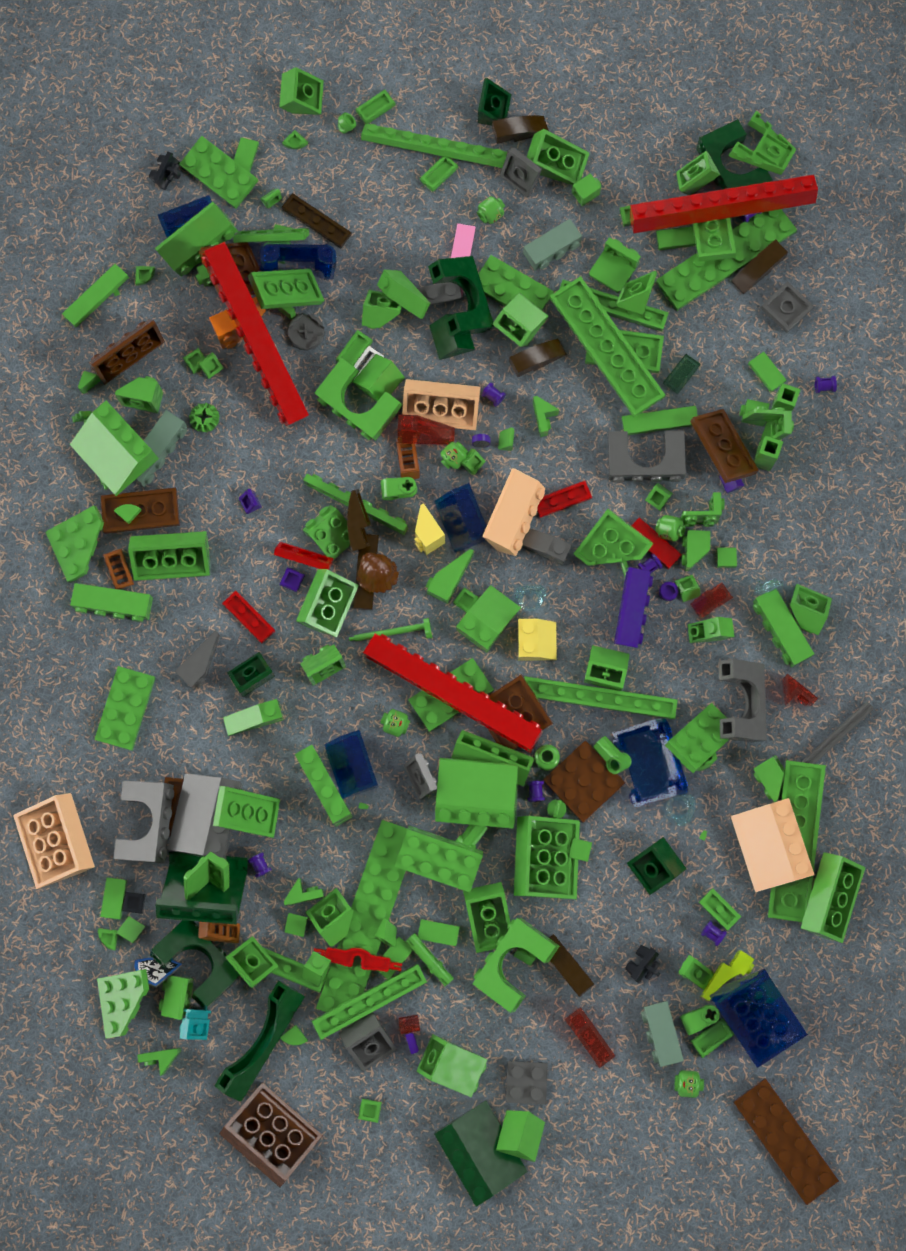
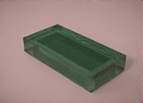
[663,354,701,394]

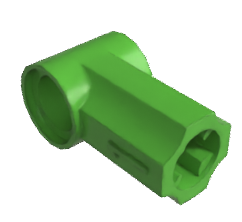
[593,736,632,774]
[456,825,488,848]

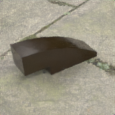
[492,115,549,144]
[731,239,788,295]
[509,338,567,377]
[347,489,371,552]
[549,934,595,997]

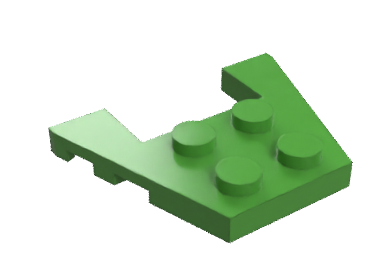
[729,111,796,175]

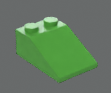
[527,129,589,185]
[456,585,521,653]
[300,644,346,686]
[463,882,510,953]

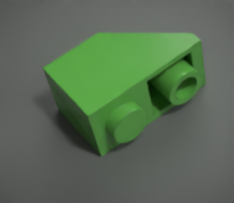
[681,530,710,571]
[688,617,734,643]
[753,755,785,802]

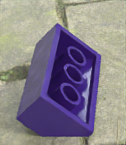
[614,567,653,648]

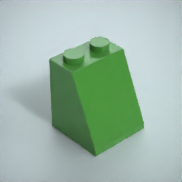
[417,1034,488,1098]

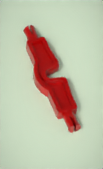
[314,947,403,972]

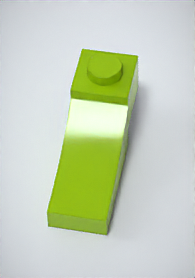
[700,950,754,1001]

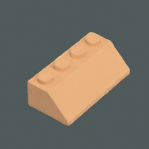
[402,379,480,430]
[482,468,545,556]

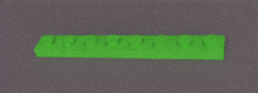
[361,123,507,168]
[524,676,678,720]

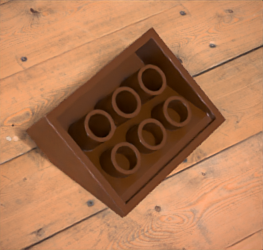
[88,319,165,385]
[219,1082,323,1187]

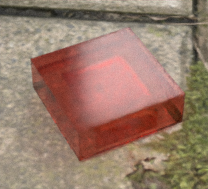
[399,1015,420,1034]

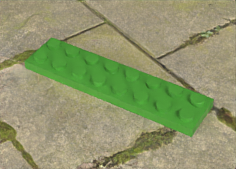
[656,209,797,311]
[550,276,666,417]
[767,760,826,922]

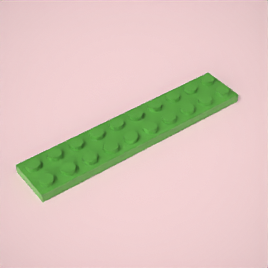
[316,820,407,1012]

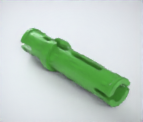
[405,933,454,987]

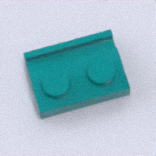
[180,1009,211,1040]

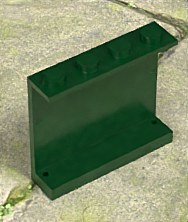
[155,852,248,925]

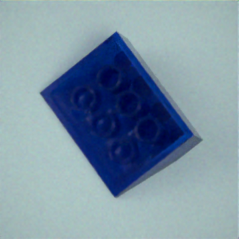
[710,969,808,1068]

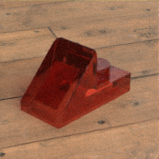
[690,582,733,619]
[782,674,818,706]

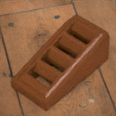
[396,439,420,479]
[103,548,134,590]
[198,922,240,944]

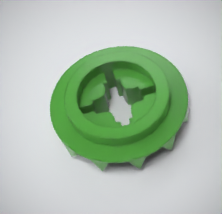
[189,403,219,432]

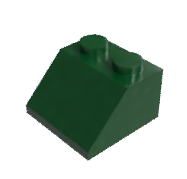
[627,837,687,895]

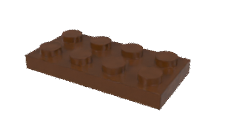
[690,409,759,483]
[101,487,180,534]

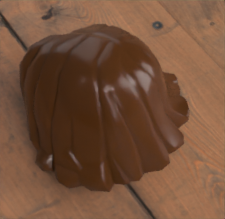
[357,552,399,593]

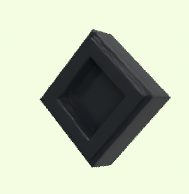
[122,892,146,914]

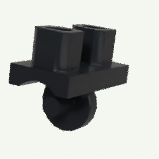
[149,152,181,190]
[625,945,660,983]

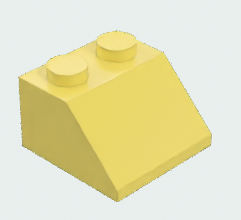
[414,503,445,555]
[518,619,557,661]

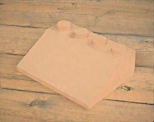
[13,793,95,889]
[731,798,814,892]

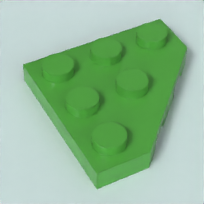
[46,506,104,583]
[574,508,654,566]
[97,969,149,1039]

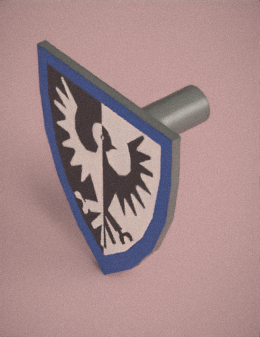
[134,958,183,992]

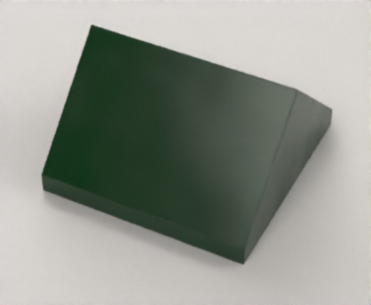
[478,78,512,126]
[429,314,475,360]
[227,652,275,697]

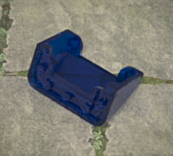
[259,241,337,280]
[613,719,688,808]

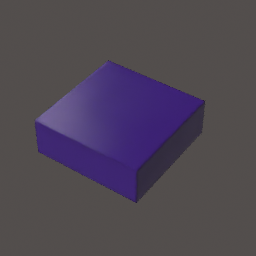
[279,567,305,592]
[405,1032,419,1054]

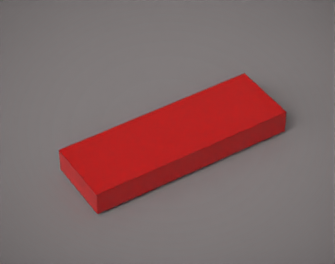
[537,480,592,519]
[631,517,682,570]
[273,542,334,570]
[222,590,276,644]

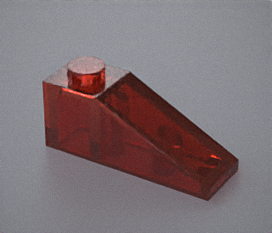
[397,415,455,445]
[564,1007,615,1068]

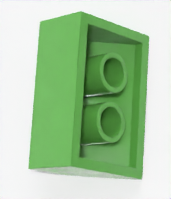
[296,569,359,638]

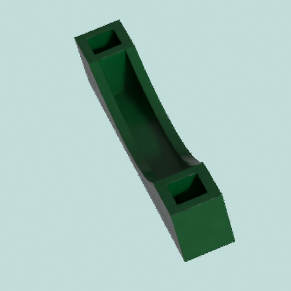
[214,980,305,1102]

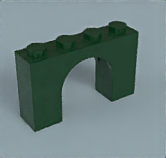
[697,119,773,190]
[428,256,494,337]
[150,920,241,1011]

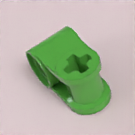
[380,477,418,500]
[680,1005,720,1036]

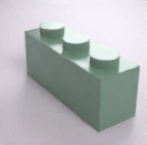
[523,219,582,271]
[640,1001,684,1067]

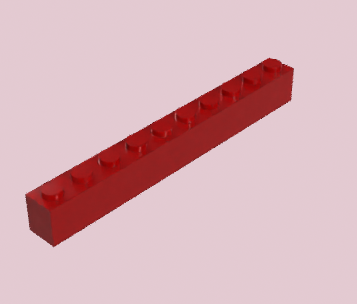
[630,175,818,234]
[201,241,309,426]
[363,633,542,753]

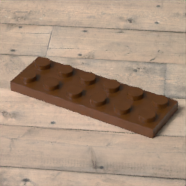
[733,1078,839,1205]

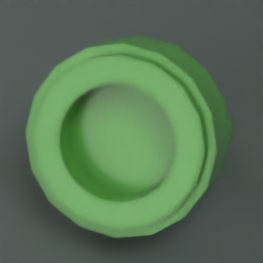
[338,112,356,133]
[547,799,566,819]

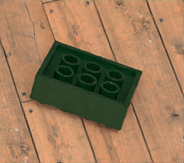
[434,1100,528,1207]

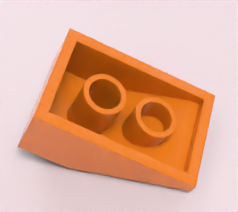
[209,297,266,349]

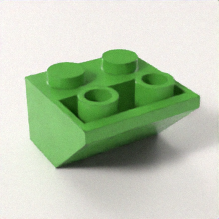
[493,293,548,347]
[584,645,630,691]

